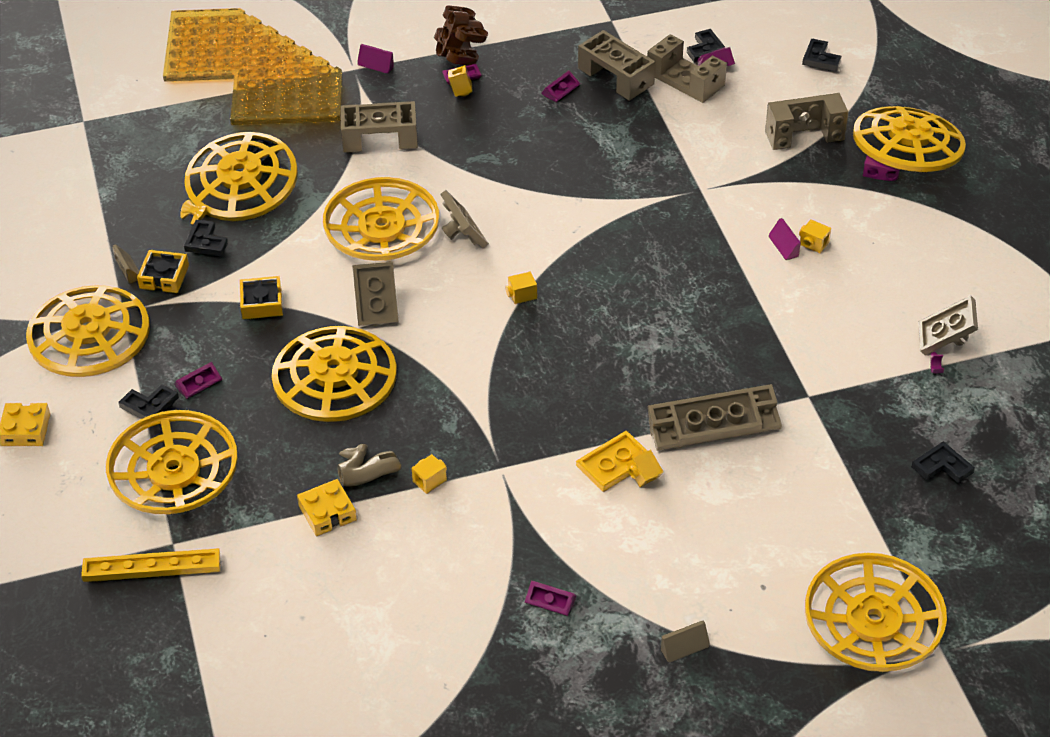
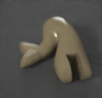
[338,444,401,487]

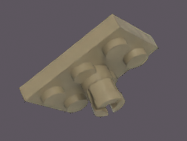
[440,190,489,248]
[352,262,399,326]
[918,295,978,355]

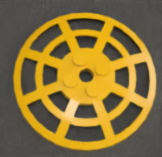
[853,106,966,172]
[185,132,298,221]
[323,177,439,261]
[26,285,150,377]
[272,326,397,422]
[106,410,238,514]
[805,553,947,672]

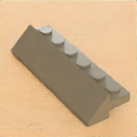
[648,384,782,451]

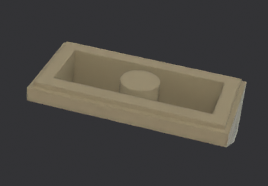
[112,244,139,283]
[661,620,710,662]

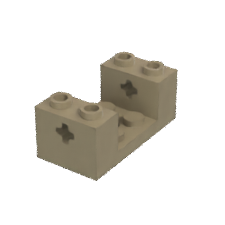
[578,30,655,101]
[647,34,727,103]
[765,93,848,150]
[341,101,418,152]

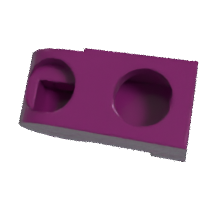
[698,47,735,66]
[863,155,900,181]

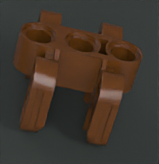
[434,5,488,65]

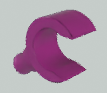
[930,352,944,373]

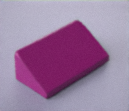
[357,43,394,73]
[541,70,580,102]
[769,218,801,260]
[174,362,222,399]
[525,580,577,616]

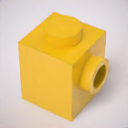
[448,65,473,97]
[799,219,831,253]
[505,271,537,304]
[627,449,664,487]
[412,454,447,494]

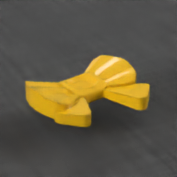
[181,200,207,225]

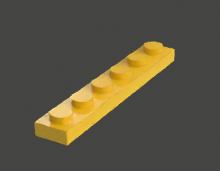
[81,548,220,582]

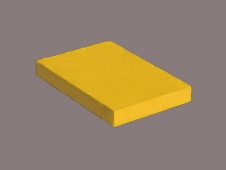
[576,431,648,492]

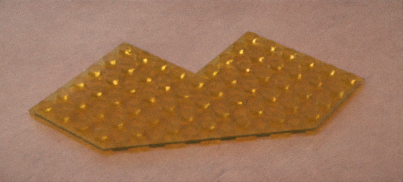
[163,8,342,125]

